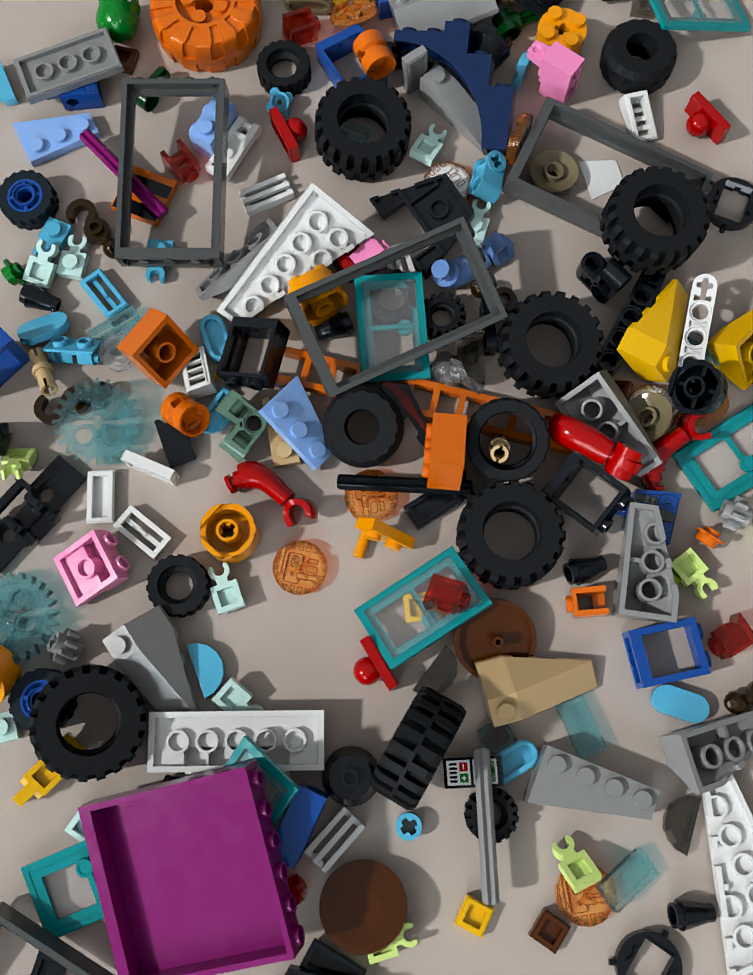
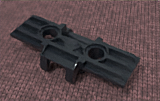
[0,455,87,573]

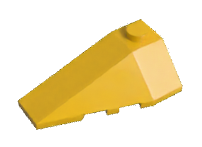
[616,279,689,383]
[707,309,753,390]

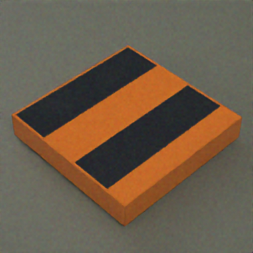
[111,166,179,227]

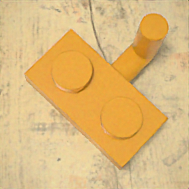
[353,517,415,559]

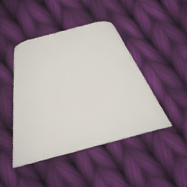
[578,160,623,200]

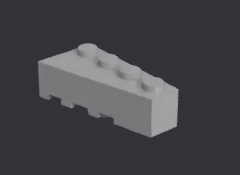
[523,744,660,820]

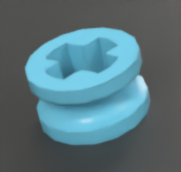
[396,812,422,841]

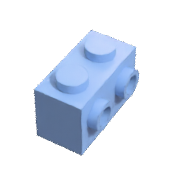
[189,97,238,159]

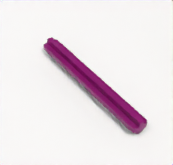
[79,129,168,219]

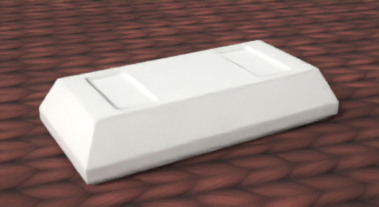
[86,470,115,524]

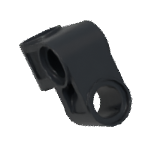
[576,252,633,304]

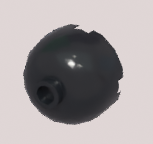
[668,359,728,416]

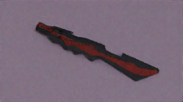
[380,381,476,500]

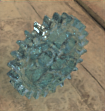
[52,378,143,466]
[0,572,60,664]

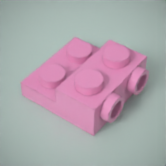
[53,529,130,606]

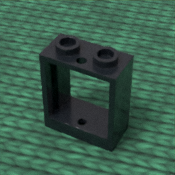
[216,316,290,391]
[543,451,632,537]

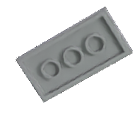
[13,27,124,105]

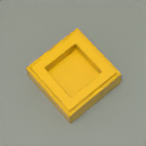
[454,893,495,938]

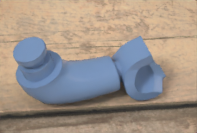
[431,230,515,289]

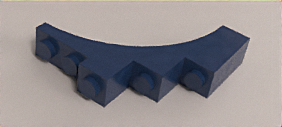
[394,18,516,157]

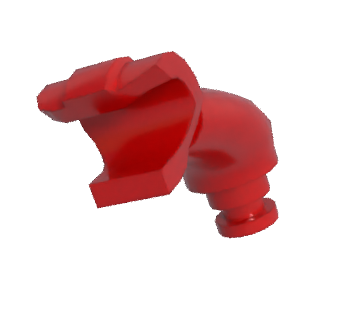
[549,413,643,482]
[635,413,712,491]
[224,461,318,527]

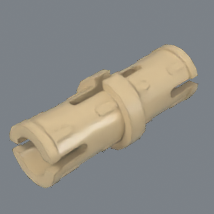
[28,347,58,396]
[488,434,510,463]

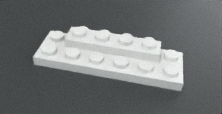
[147,709,325,777]

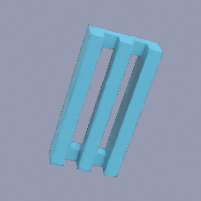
[79,268,131,323]

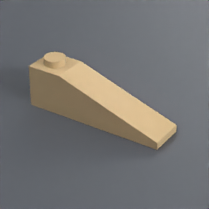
[474,655,597,728]

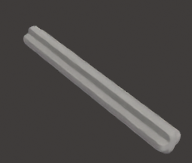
[473,747,500,905]

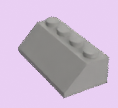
[388,0,499,31]

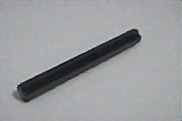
[337,474,473,496]

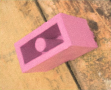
[526,40,585,104]

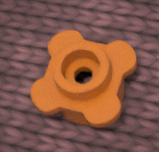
[695,525,724,550]

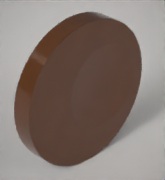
[453,598,537,678]
[319,859,407,955]

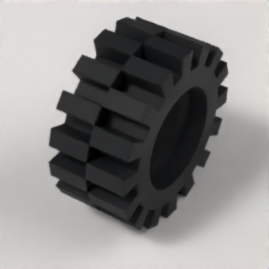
[424,292,466,341]
[464,787,519,843]

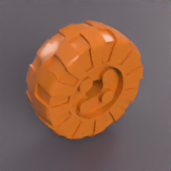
[150,0,263,73]

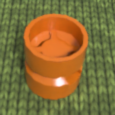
[353,29,396,81]
[160,392,210,437]

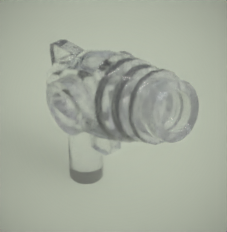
[430,358,484,394]

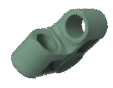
[215,389,266,463]

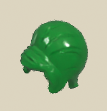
[96,0,141,43]

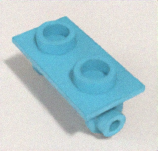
[42,336,103,365]

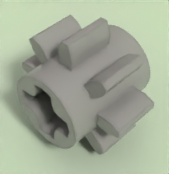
[718,495,753,531]
[47,628,84,666]

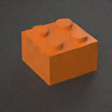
[116,307,199,389]
[422,412,467,491]

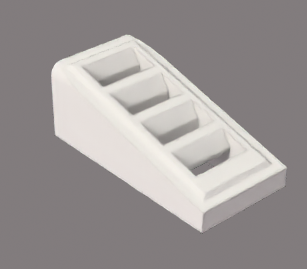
[618,90,658,142]
[182,346,217,400]

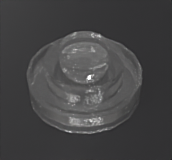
[99,332,135,372]

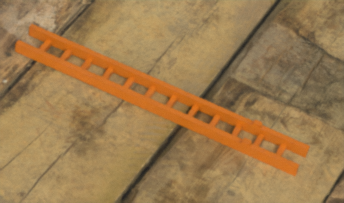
[276,346,607,464]

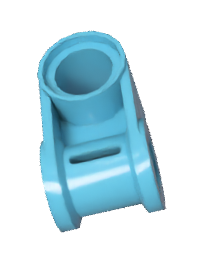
[468,150,506,204]

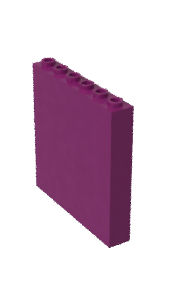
[78,759,305,975]

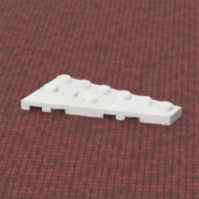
[217,182,375,322]
[702,774,753,975]

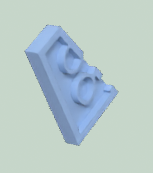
[12,113,102,167]
[258,376,332,471]

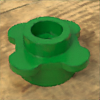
[1,259,27,286]

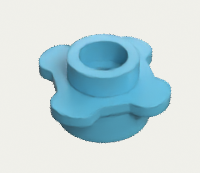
[266,87,293,117]

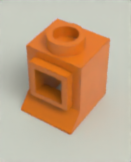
[565,585,609,619]

